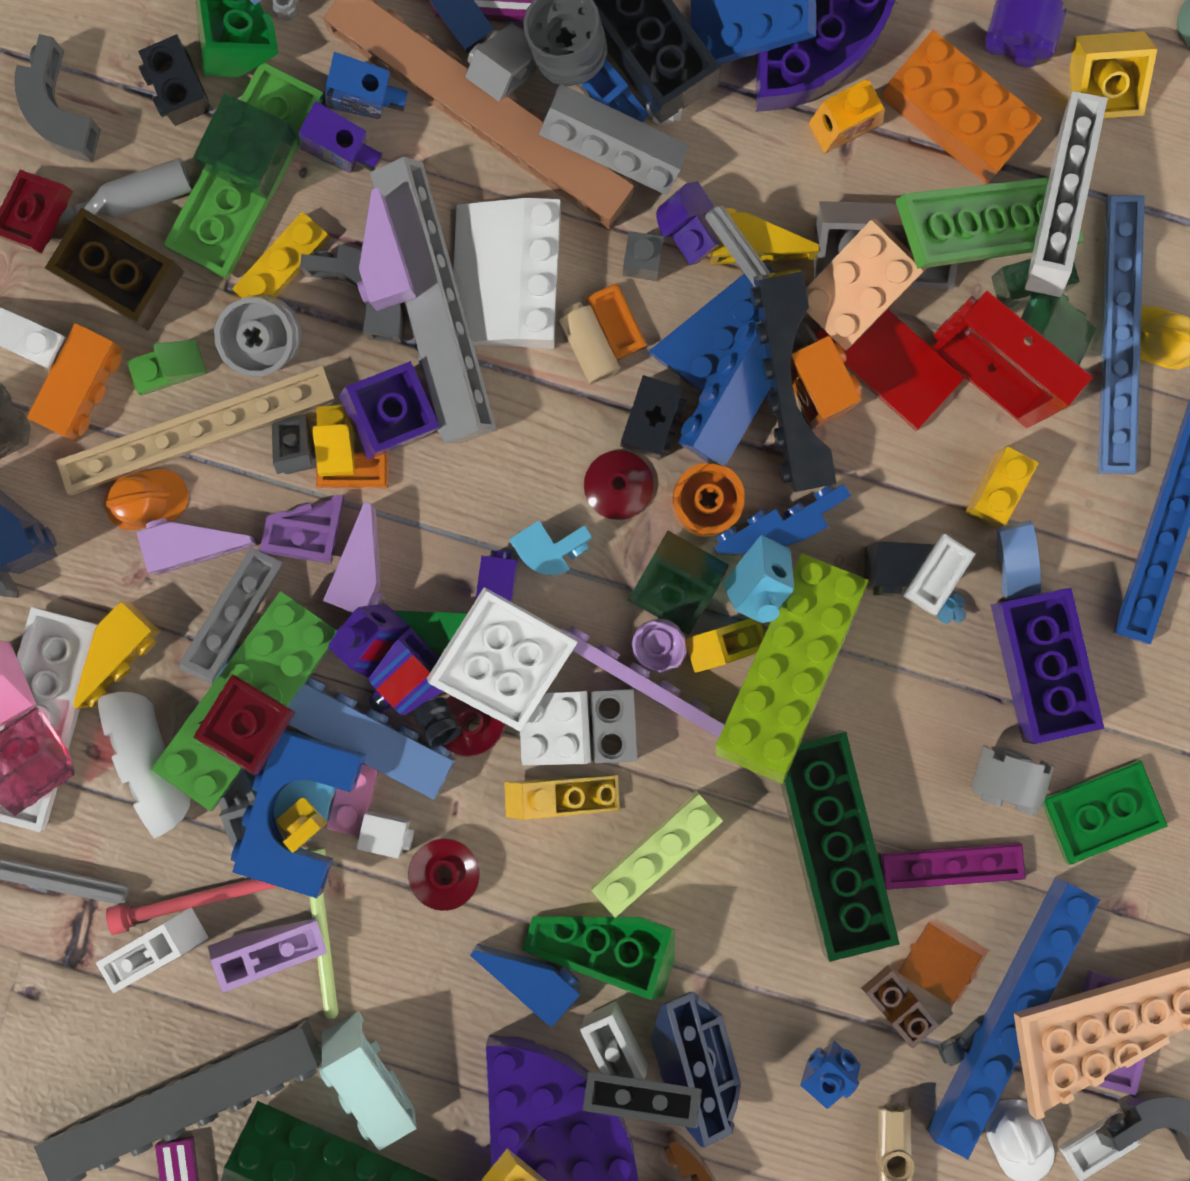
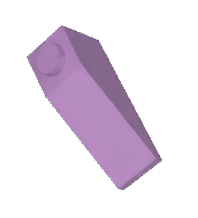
[357,188,417,311]
[323,502,383,613]
[136,519,258,575]
[208,918,327,993]

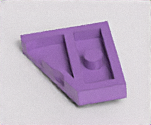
[260,495,345,564]

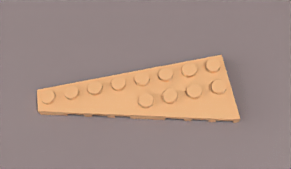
[1013,961,1190,1120]

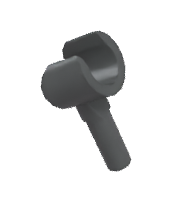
[938,1020,981,1066]

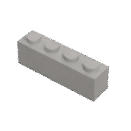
[538,83,688,195]

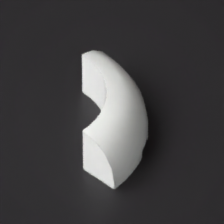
[98,692,191,838]

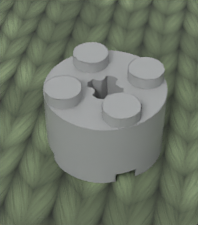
[971,745,1054,815]

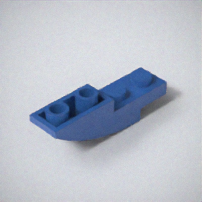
[566,43,650,122]
[713,484,851,556]

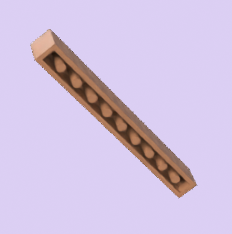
[323,0,634,230]

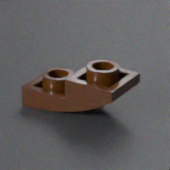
[861,965,939,1049]
[664,1131,716,1181]

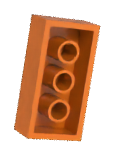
[880,30,1043,184]

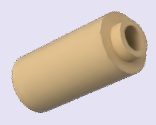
[559,302,621,385]

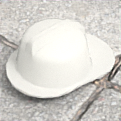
[985,1098,1055,1181]

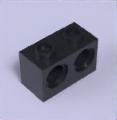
[138,34,213,126]

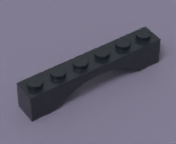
[750,268,837,492]

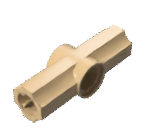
[876,1103,915,1181]

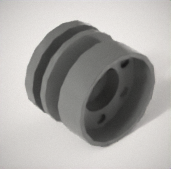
[523,0,608,86]

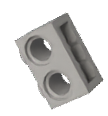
[588,689,638,764]

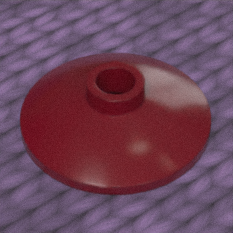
[584,450,654,520]
[443,695,505,757]
[408,838,480,911]

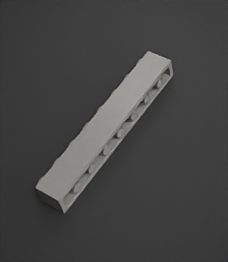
[370,156,497,443]

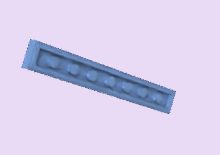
[1098,195,1145,475]

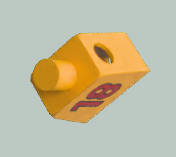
[808,79,885,154]

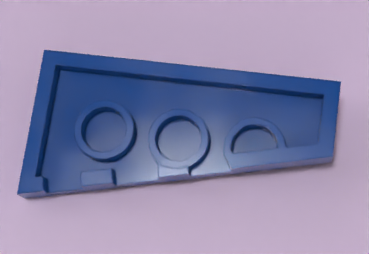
[690,0,816,65]
[648,264,775,393]

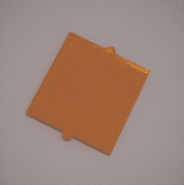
[898,922,982,1006]

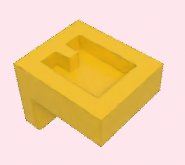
[277,797,328,853]

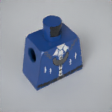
[326,52,408,119]

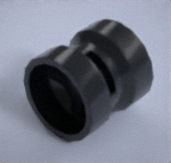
[415,697,462,747]

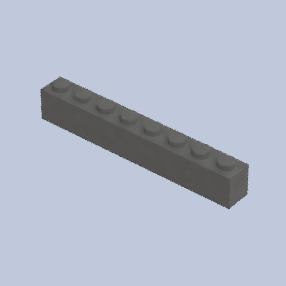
[34,1019,322,1181]

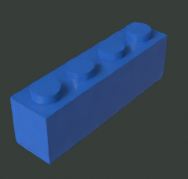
[677,321,795,466]

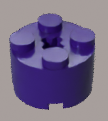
[985,0,1066,67]

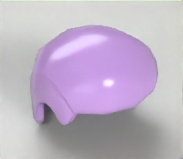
[632,619,687,673]

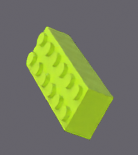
[715,553,868,784]

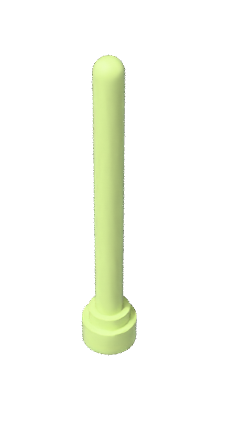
[306,847,338,1019]

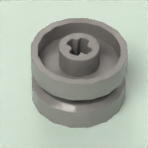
[214,295,302,376]

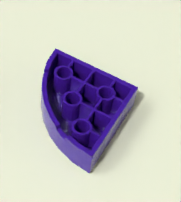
[756,0,895,112]
[486,1035,638,1181]

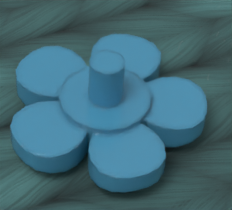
[937,593,966,624]

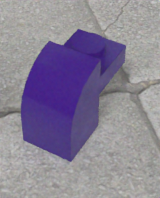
[656,181,722,266]

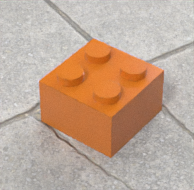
[790,335,863,430]

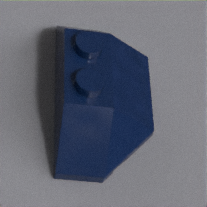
[651,992,741,1148]

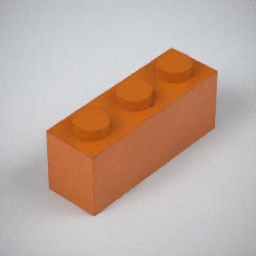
[26,323,123,441]

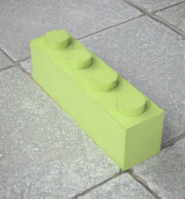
[591,791,723,918]

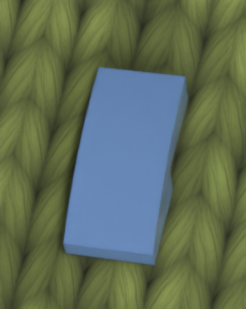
[997,520,1041,601]

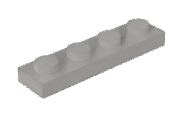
[179,547,283,684]

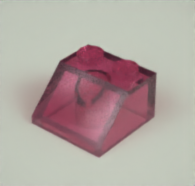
[0,706,75,816]

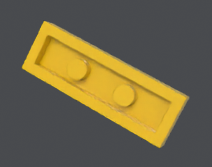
[232,211,330,298]

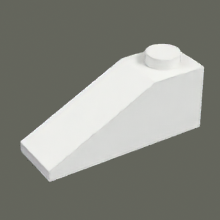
[0,307,67,370]
[96,907,209,994]

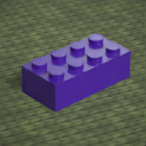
[990,587,1105,744]

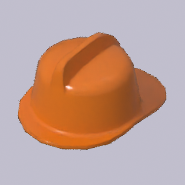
[105,469,188,530]

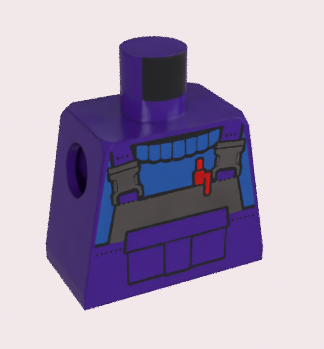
[299,101,383,173]

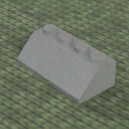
[814,201,958,289]

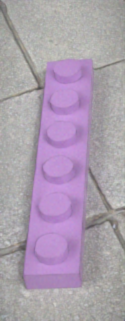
[561,626,727,738]

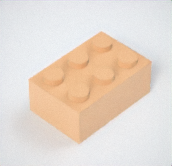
[806,218,928,351]

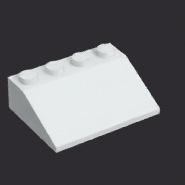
[453,198,561,349]

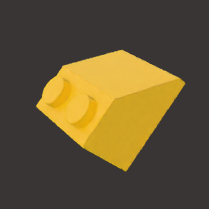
[1069,31,1157,118]

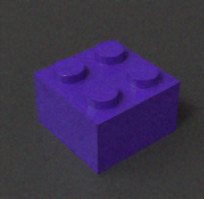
[339,361,440,460]

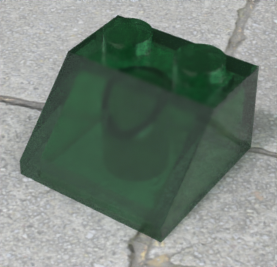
[628,530,729,635]

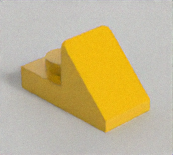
[313,405,355,476]

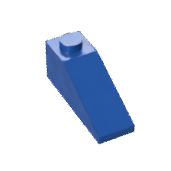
[470,944,580,1028]

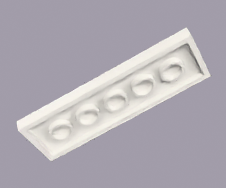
[0,607,98,832]

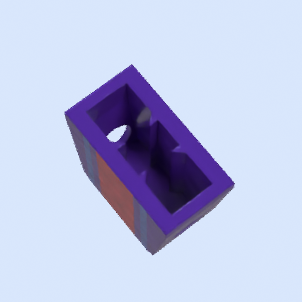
[328,604,411,678]
[369,627,443,715]

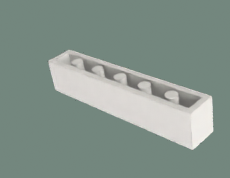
[1025,91,1108,297]

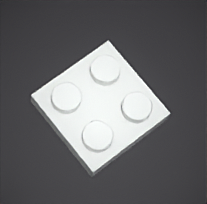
[520,691,591,765]

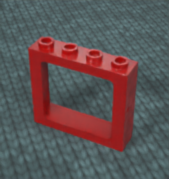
[931,290,1093,428]

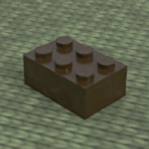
[45,207,185,331]

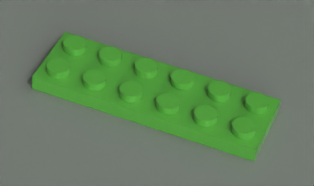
[163,63,325,280]
[895,177,1084,269]
[151,591,337,812]

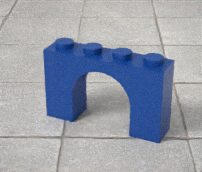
[231,730,366,899]

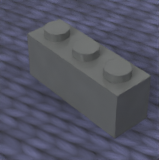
[583,1072,702,1128]

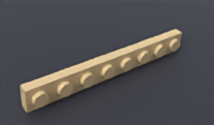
[56,366,336,495]

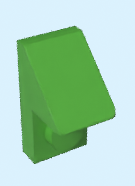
[127,340,208,396]

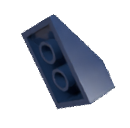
[0,490,58,574]

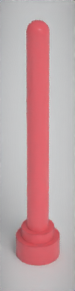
[106,879,277,935]

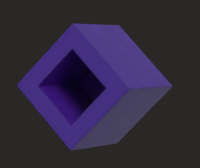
[476,550,518,603]

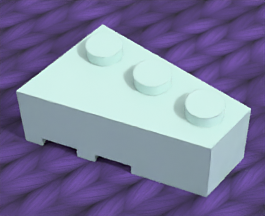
[319,1011,417,1151]

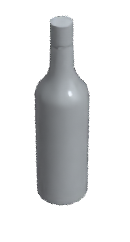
[60,158,193,224]

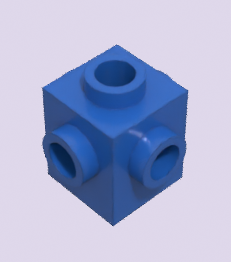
[800,1041,861,1109]

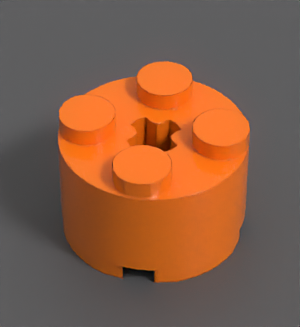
[671,463,745,537]

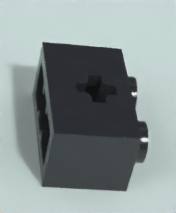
[620,375,687,460]

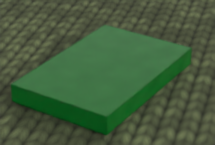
[1043,759,1168,865]

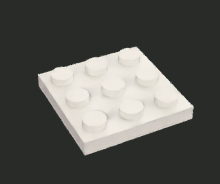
[427,587,578,732]

